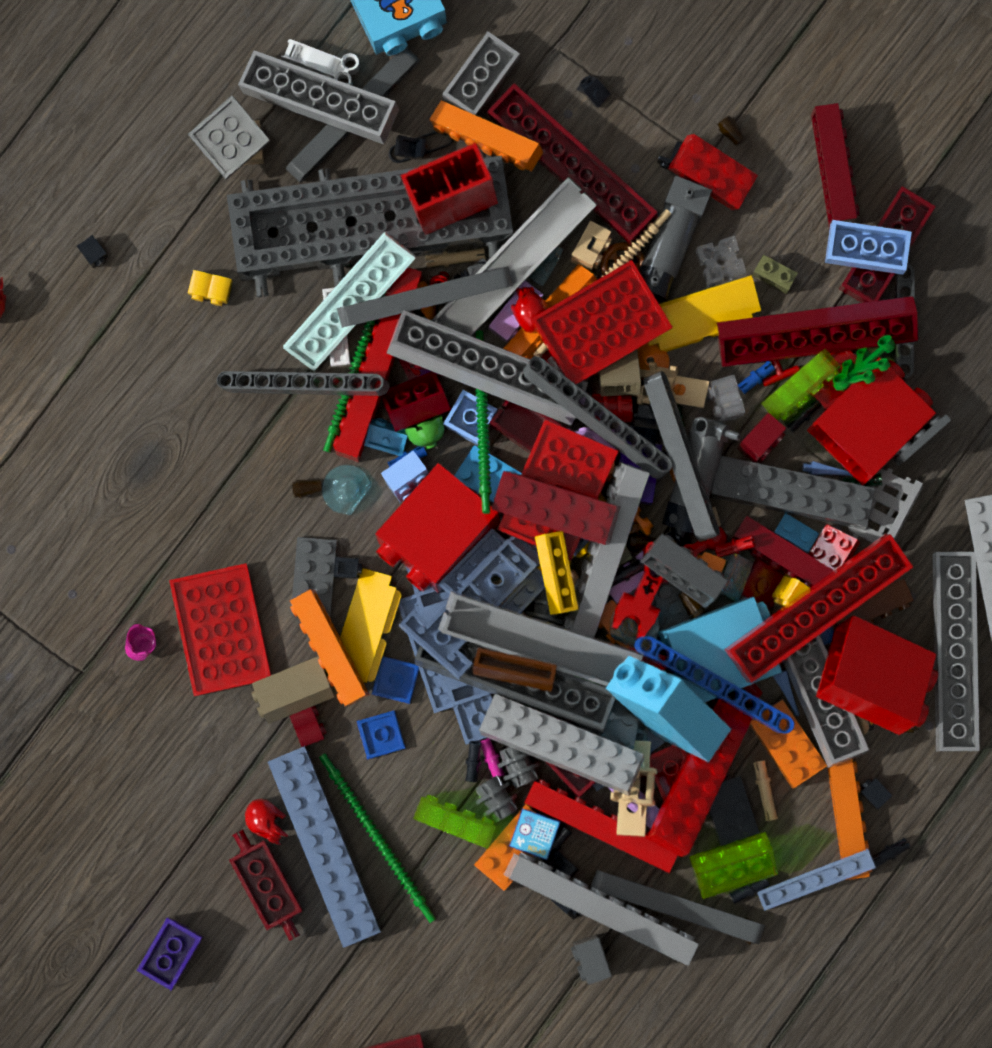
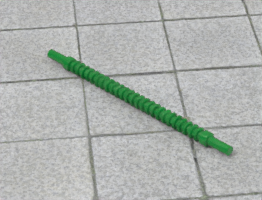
[323,292,386,453]
[476,330,492,514]
[319,753,436,923]

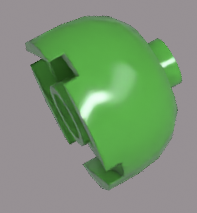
[405,415,445,449]

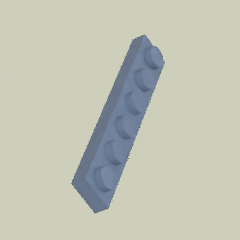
[757,849,876,911]

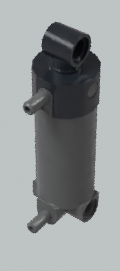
[662,417,741,547]

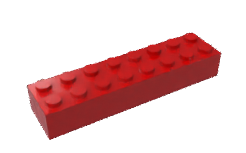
[647,698,752,857]
[524,779,678,873]

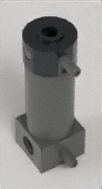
[638,176,712,302]

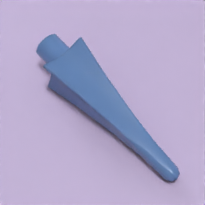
[802,461,852,476]
[773,666,799,716]

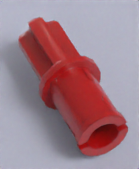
[716,535,756,557]

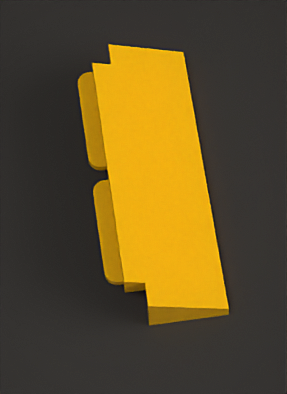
[648,275,761,352]
[328,568,401,683]

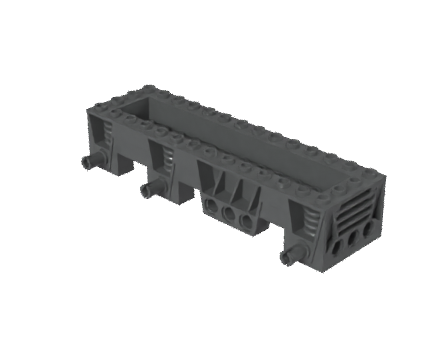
[227,149,513,297]

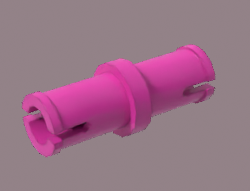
[480,738,505,778]

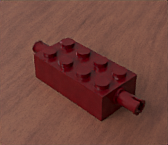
[229,829,303,941]

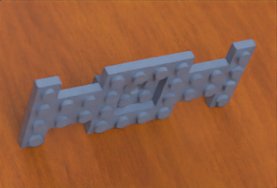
[399,529,590,680]

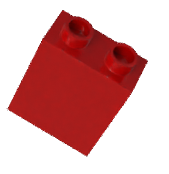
[401,143,498,235]
[807,357,936,486]
[375,463,500,593]
[816,615,938,735]

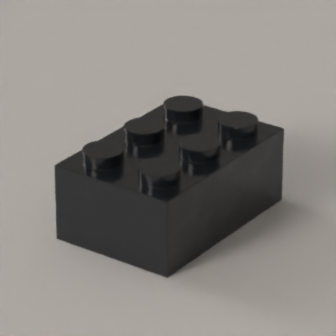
[709,776,759,846]

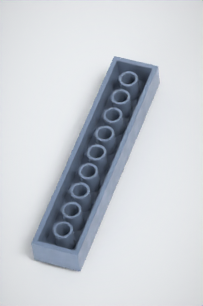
[268,746,381,948]

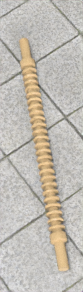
[533,209,671,358]

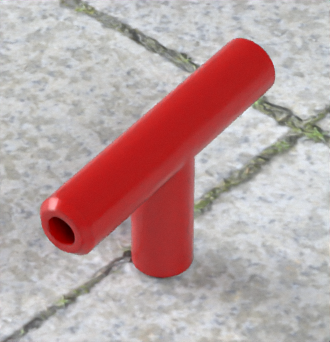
[762,360,800,387]

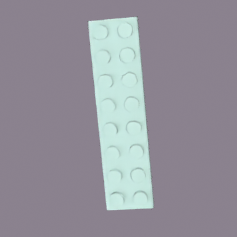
[283,232,416,371]

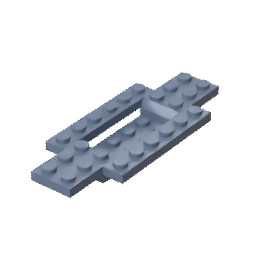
[398,567,492,745]

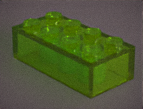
[761,349,841,421]
[413,794,496,849]
[690,832,778,899]

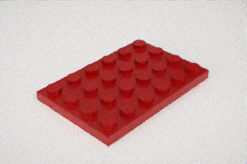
[530,260,673,385]
[498,419,618,561]
[169,563,271,697]

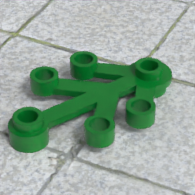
[833,335,895,391]

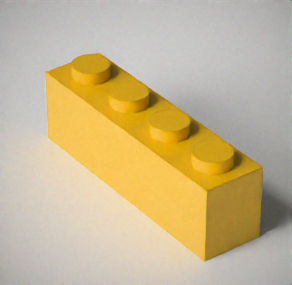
[535,531,578,615]

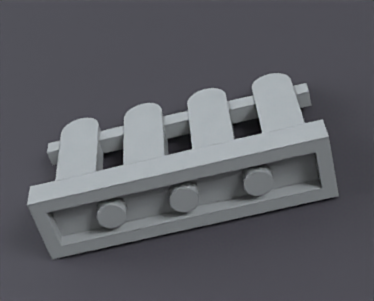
[848,468,923,543]

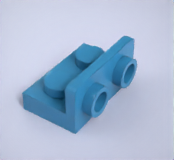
[364,418,408,456]
[774,513,819,553]

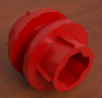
[592,394,632,422]

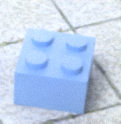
[443,390,497,446]
[381,451,429,503]

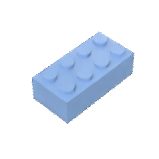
[825,220,911,275]

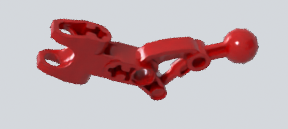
[611,527,727,640]

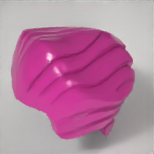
[125,624,156,661]

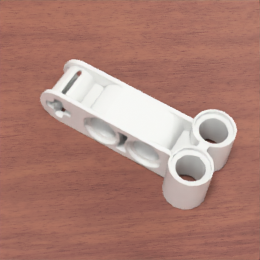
[281,40,360,85]

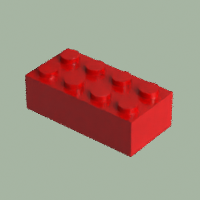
[668,134,758,210]

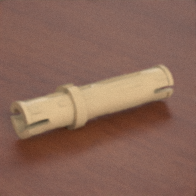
[425,248,485,268]
[753,760,778,821]

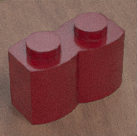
[289,705,327,747]

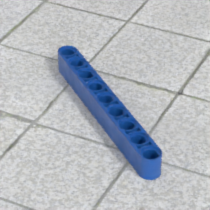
[635,636,794,734]

